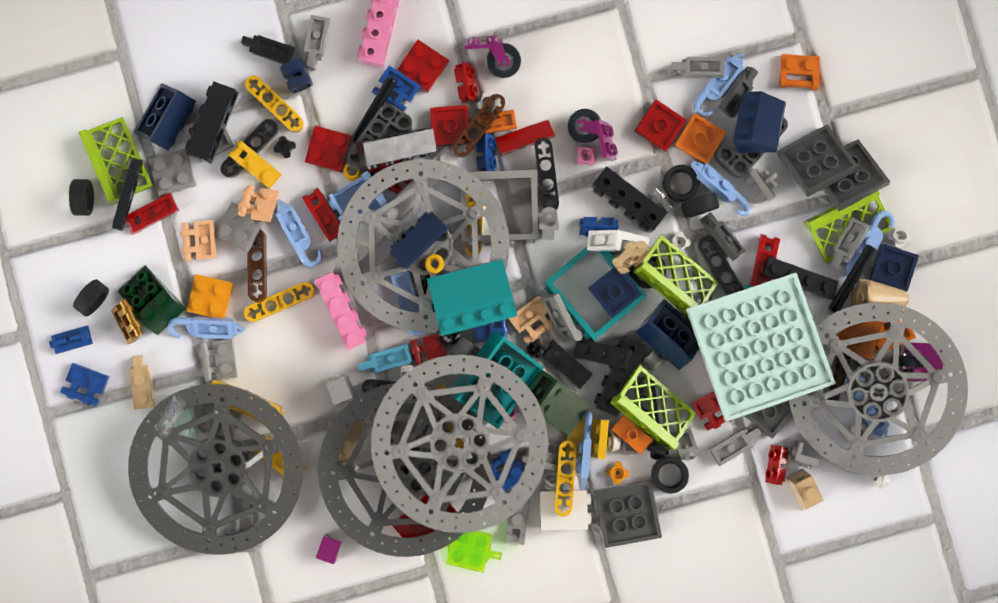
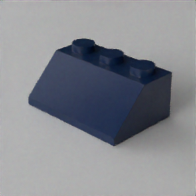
[134,83,196,151]
[733,91,786,153]
[389,212,449,269]
[636,299,700,370]

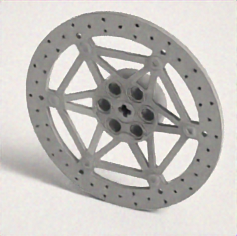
[337,159,510,331]
[789,302,968,475]
[371,355,548,533]

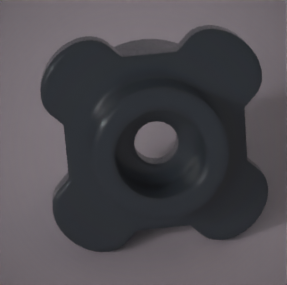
[273,136,296,158]
[526,338,544,359]
[647,443,669,460]

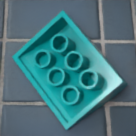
[427,259,518,336]
[450,330,544,429]

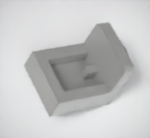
[790,441,819,469]

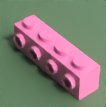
[357,0,400,68]
[315,270,368,350]

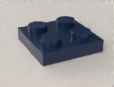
[869,243,919,292]
[588,267,642,318]

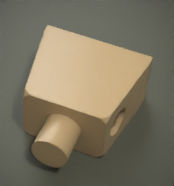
[786,469,824,511]

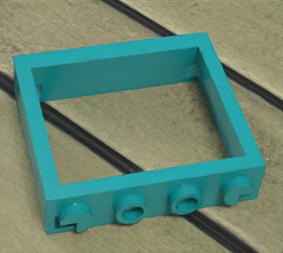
[544,247,647,341]

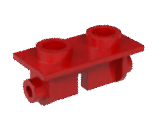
[454,62,478,103]
[765,444,789,485]

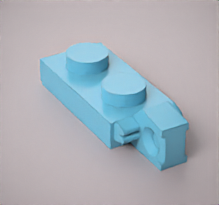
[358,344,413,373]

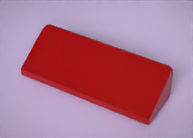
[495,120,555,156]

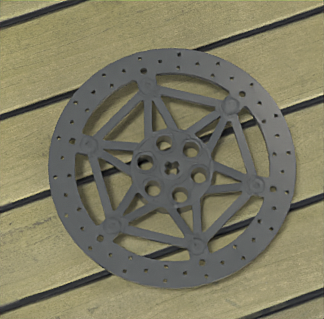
[318,383,492,557]
[128,384,303,555]

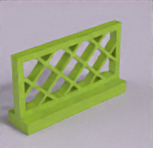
[78,117,153,205]
[803,191,893,263]
[633,235,719,317]
[610,365,696,450]

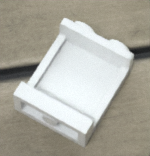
[587,230,649,256]
[540,489,591,531]

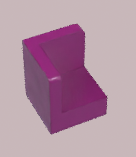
[316,534,341,564]

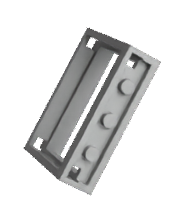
[460,170,539,246]

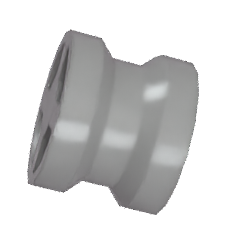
[642,349,666,372]

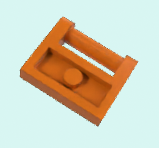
[779,54,820,91]

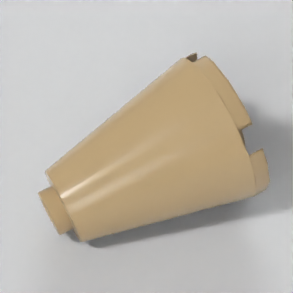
[851,278,909,315]

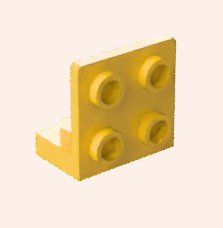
[566,418,609,460]

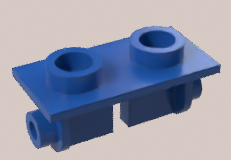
[476,133,497,172]
[579,217,619,237]
[49,325,93,354]

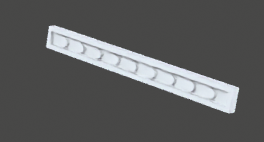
[313,146,460,286]

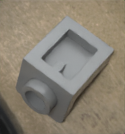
[672,428,699,461]

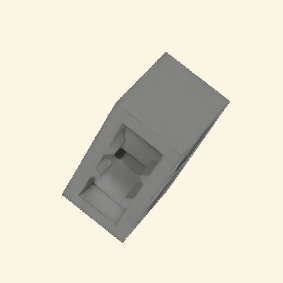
[326,374,356,405]

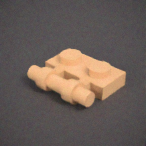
[238,185,279,222]
[180,220,217,261]
[509,296,554,344]

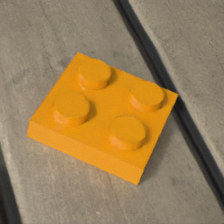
[186,274,234,318]

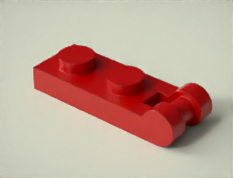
[302,187,344,242]
[126,193,180,235]
[749,234,780,286]

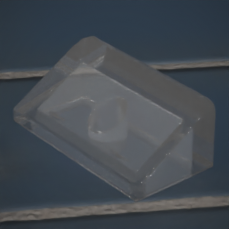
[156,395,187,438]

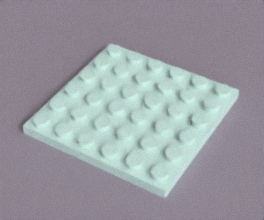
[686,273,836,422]

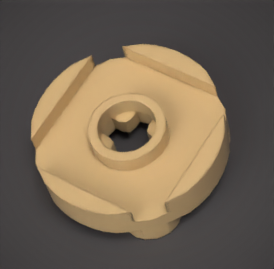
[612,241,650,274]

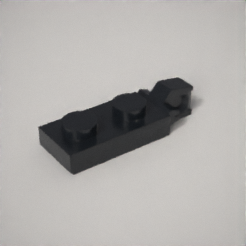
[241,35,295,64]

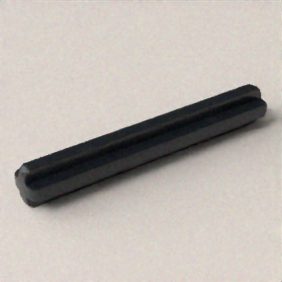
[351,76,397,143]
[829,244,876,313]

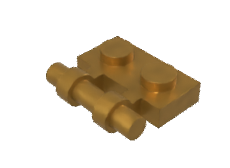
[111,299,144,345]

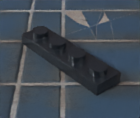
[761,256,839,299]

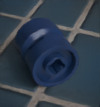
[280,58,313,94]

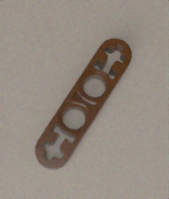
[453,94,505,158]
[247,229,267,303]

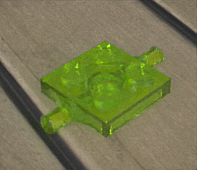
[446,531,502,573]

